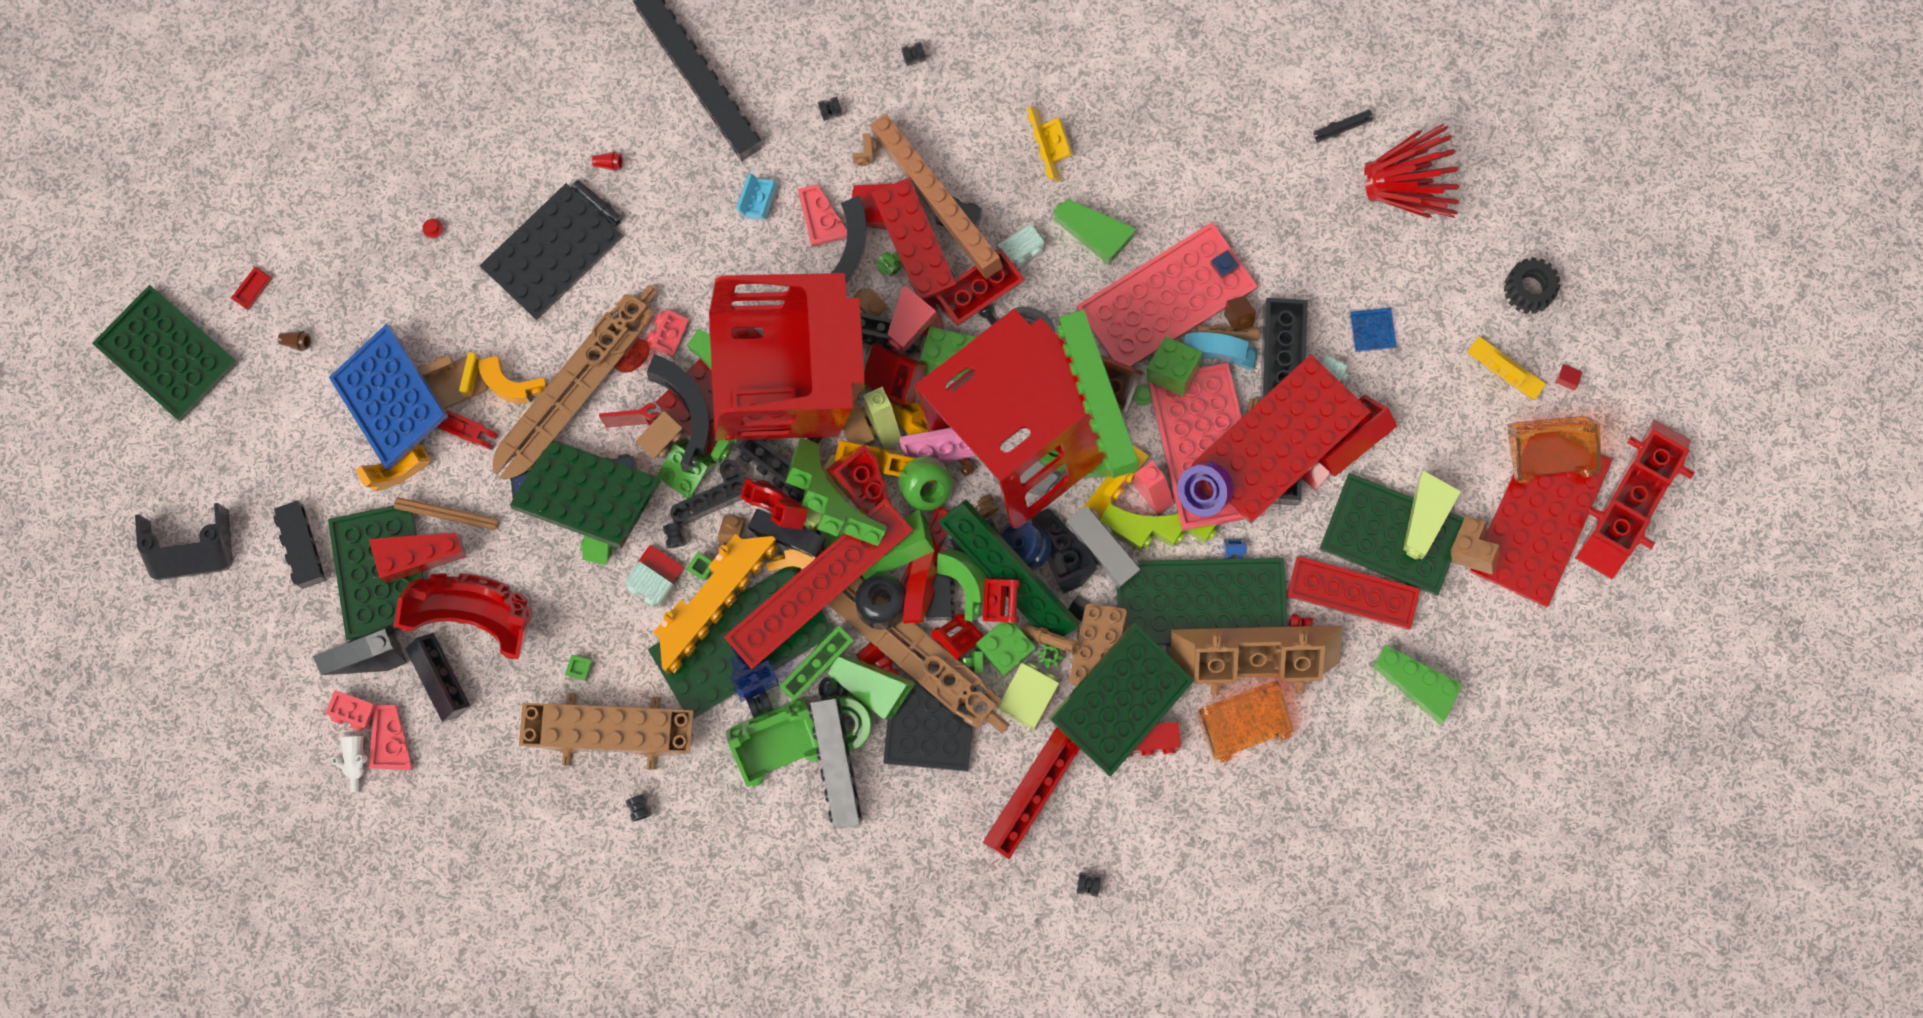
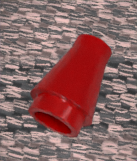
[591,151,623,171]

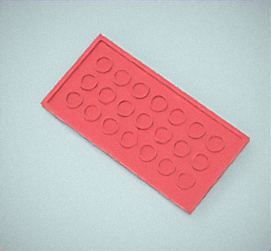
[1076,222,1258,367]
[1147,363,1265,531]

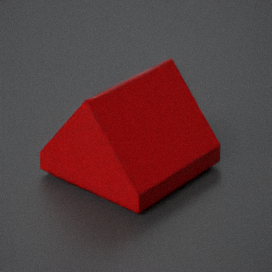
[856,642,885,665]

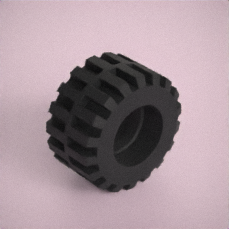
[1504,258,1561,314]

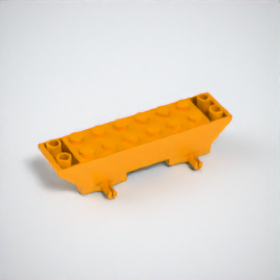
[653,534,777,675]

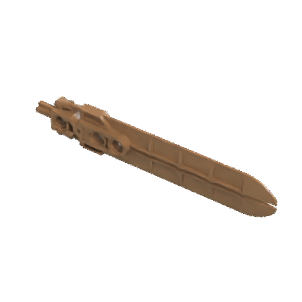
[493,285,658,480]
[828,577,1010,734]

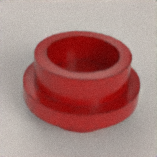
[422,218,443,238]

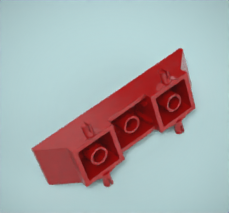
[1575,419,1695,580]

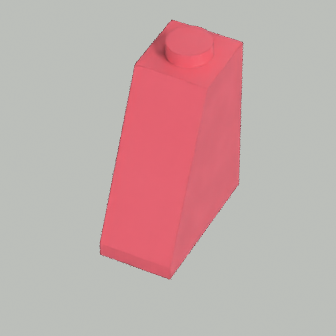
[888,286,937,353]
[1133,461,1174,516]

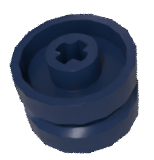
[999,521,1051,570]

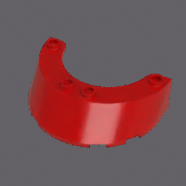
[394,573,532,660]

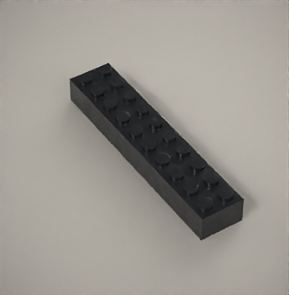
[1260,298,1308,506]

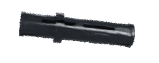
[1313,109,1373,143]
[571,180,623,227]

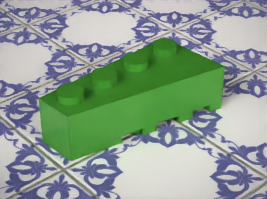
[1372,645,1463,725]

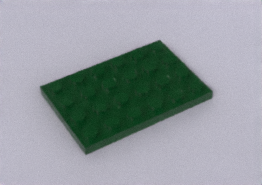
[92,284,238,422]
[510,440,661,549]
[1319,473,1464,596]
[328,505,424,641]
[1048,623,1194,777]

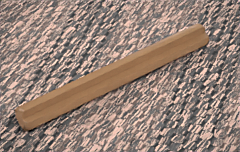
[394,497,498,530]

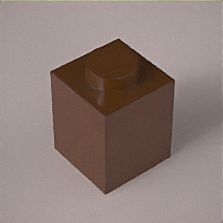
[1224,296,1256,332]

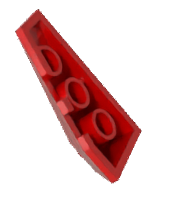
[826,444,892,515]

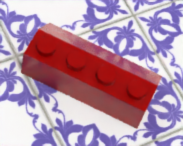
[934,248,1025,326]
[1319,394,1397,477]

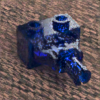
[730,646,779,703]

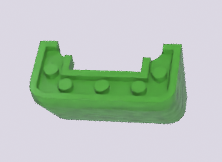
[726,699,819,787]

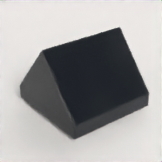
[1068,595,1092,622]

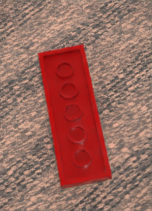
[871,178,957,301]
[1286,556,1420,630]

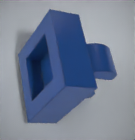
[1223,539,1247,559]

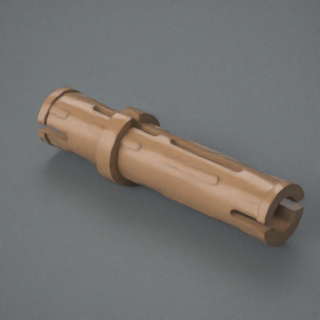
[1196,324,1259,341]
[1022,624,1080,654]

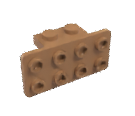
[417,356,487,409]
[1069,603,1127,685]

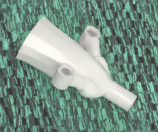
[331,736,367,792]

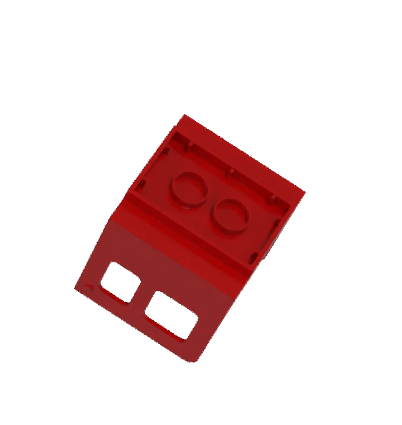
[709,273,864,441]
[914,308,1105,529]

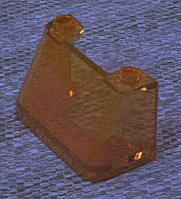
[1507,416,1601,483]
[1196,680,1294,764]

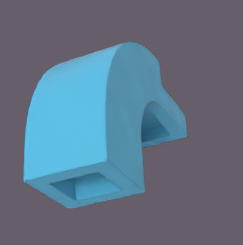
[1184,332,1257,370]

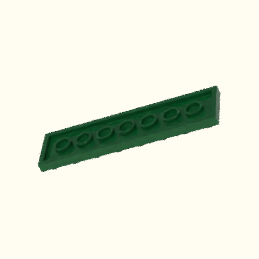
[938,499,1081,636]

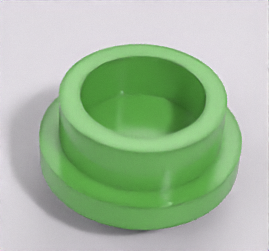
[1134,385,1152,406]

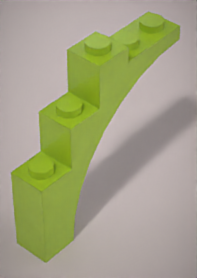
[1099,504,1218,551]

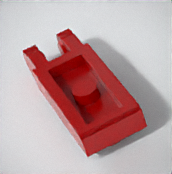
[437,409,498,450]

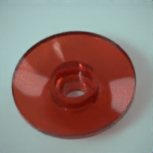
[615,339,650,373]

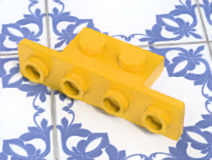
[1027,105,1073,183]
[1467,337,1546,400]
[1083,445,1149,520]

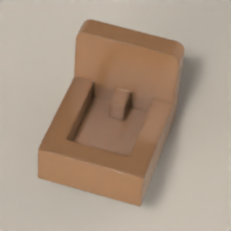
[852,133,876,166]
[854,288,887,316]
[718,515,744,547]

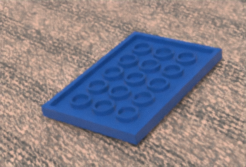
[329,324,448,470]

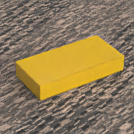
[459,352,480,398]

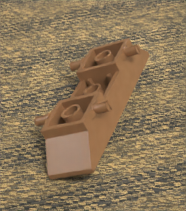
[1170,626,1342,696]
[519,693,693,770]

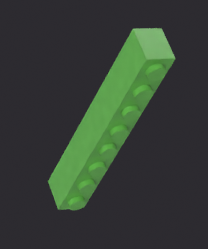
[1056,310,1139,478]

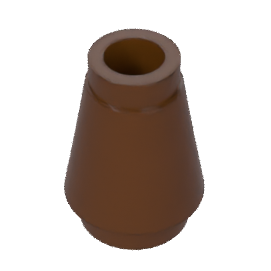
[278,331,311,351]

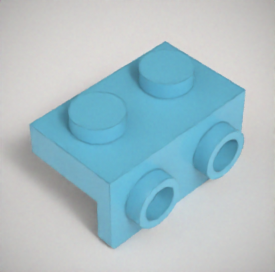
[736,173,778,220]

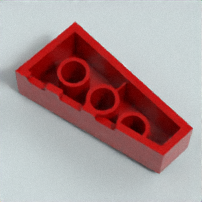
[369,533,467,583]

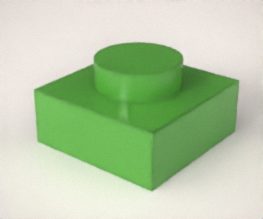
[565,654,593,681]

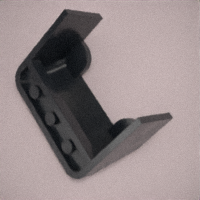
[135,503,233,581]

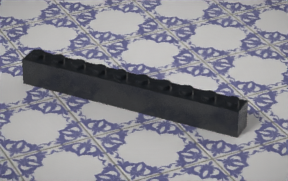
[633,0,762,162]

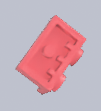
[646,309,689,357]
[325,690,376,731]

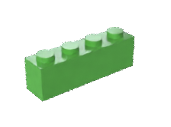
[778,625,854,701]

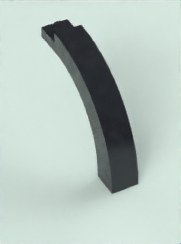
[831,195,867,284]
[647,354,710,474]

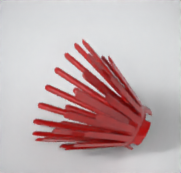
[1364,123,1460,219]

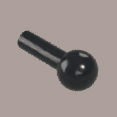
[978,304,997,326]

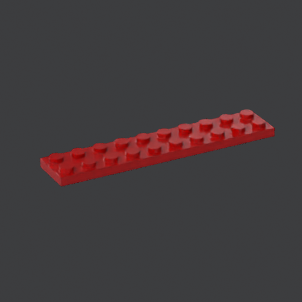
[724,498,913,669]

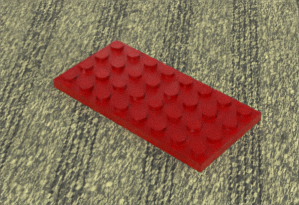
[1192,354,1371,524]
[1469,425,1613,608]

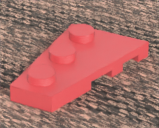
[798,184,847,247]
[369,705,413,770]

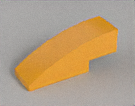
[889,399,929,435]

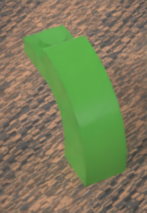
[937,548,987,622]

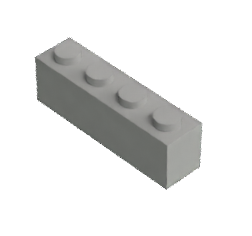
[1065,505,1140,588]

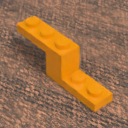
[835,440,945,483]

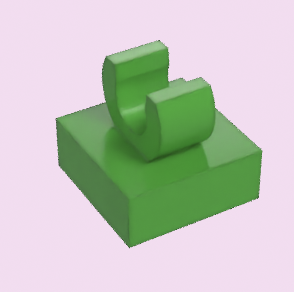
[961,649,983,673]

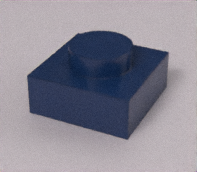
[1210,250,1239,279]

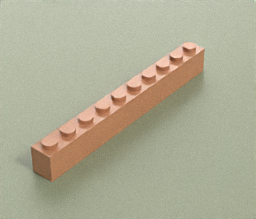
[870,114,1002,279]

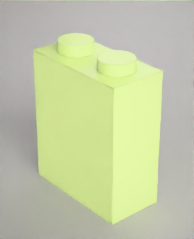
[998,663,1059,730]

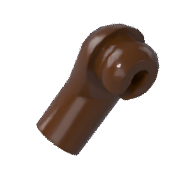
[958,458,975,476]

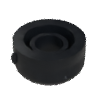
[855,574,906,630]

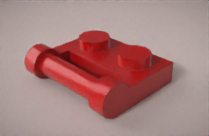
[983,579,1020,623]
[931,612,984,660]

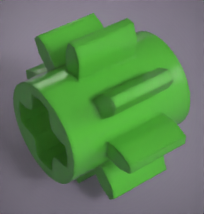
[877,251,901,277]
[1037,644,1063,670]

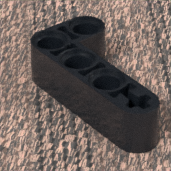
[670,459,745,525]
[747,509,826,559]

